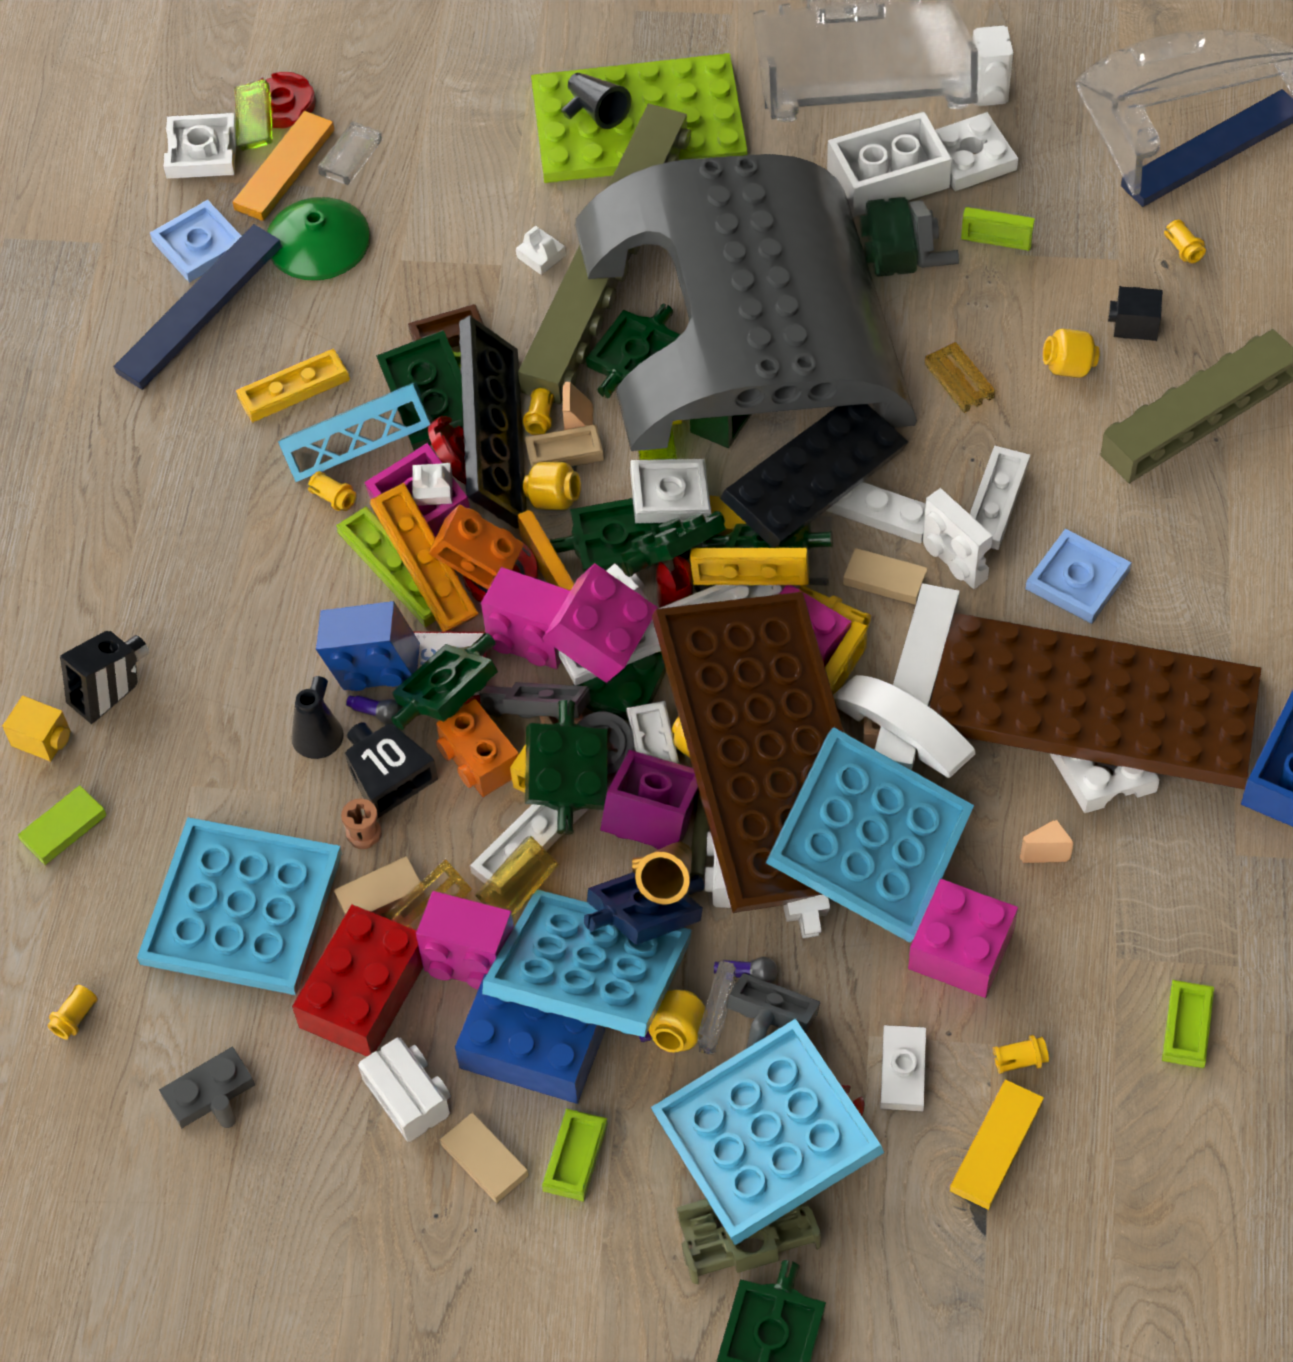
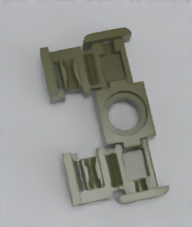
[676,1199,821,1284]

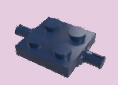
[584,872,705,945]

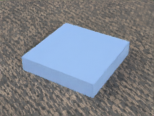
[150,200,241,283]
[1025,529,1132,624]

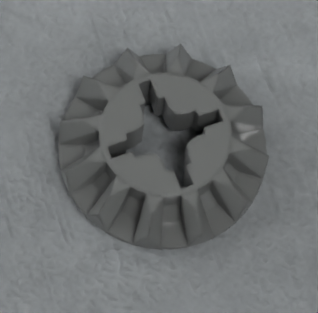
[578,712,634,774]

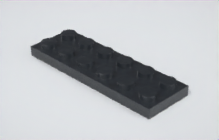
[459,316,527,529]
[720,404,908,548]

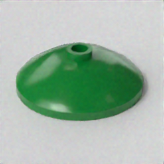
[267,197,370,280]

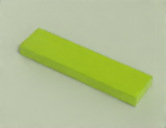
[336,506,436,628]

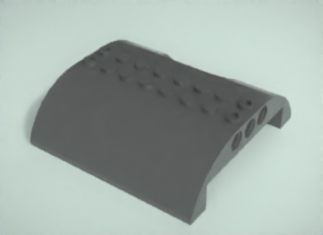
[575,154,917,451]

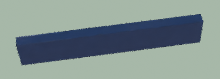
[1121,89,1293,207]
[113,224,282,390]

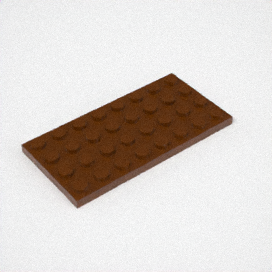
[652,592,844,913]
[930,613,1262,790]

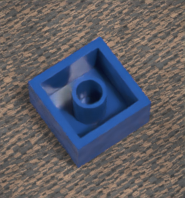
[316,601,420,691]

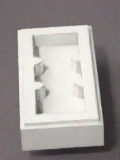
[626,701,679,764]
[880,1025,926,1111]

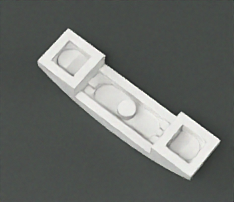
[833,675,975,778]

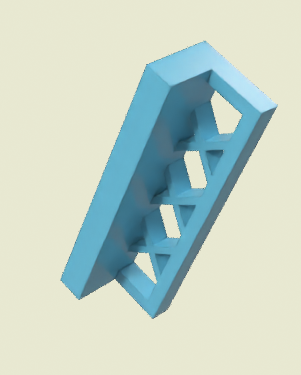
[278,382,431,482]

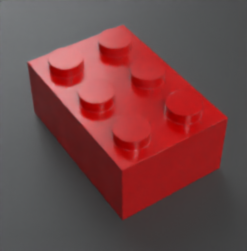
[292,904,423,1057]

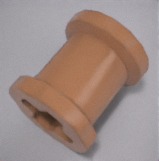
[341,798,382,849]

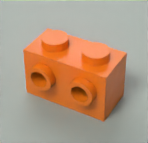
[428,504,524,590]
[436,699,519,797]

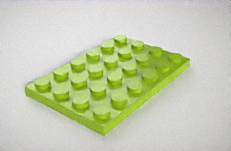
[531,53,748,183]

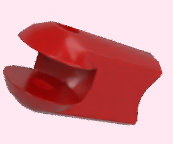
[656,556,693,608]

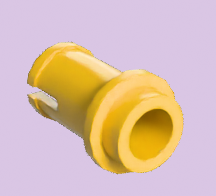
[1164,219,1206,264]
[523,388,554,435]
[308,471,356,511]
[47,984,98,1040]
[993,1035,1049,1074]

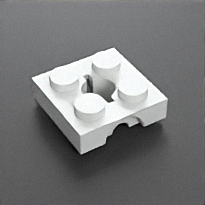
[935,112,1018,192]
[164,113,237,179]
[923,488,993,589]
[1050,754,1160,813]

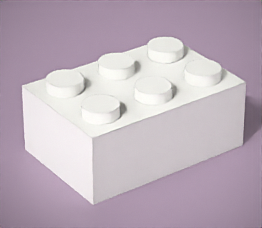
[827,112,952,217]

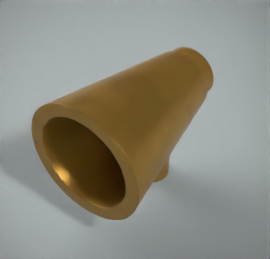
[632,842,692,905]

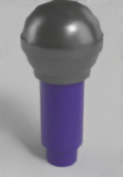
[346,695,403,725]
[714,957,778,983]

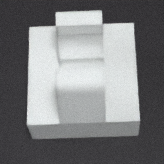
[516,226,566,275]
[413,463,452,506]
[783,895,830,939]

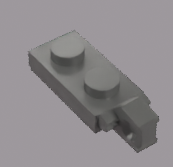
[479,682,591,719]

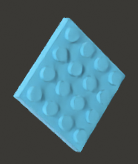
[766,727,974,943]
[137,817,342,995]
[482,889,692,1037]
[651,1019,884,1245]

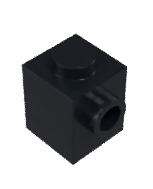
[1108,286,1163,341]

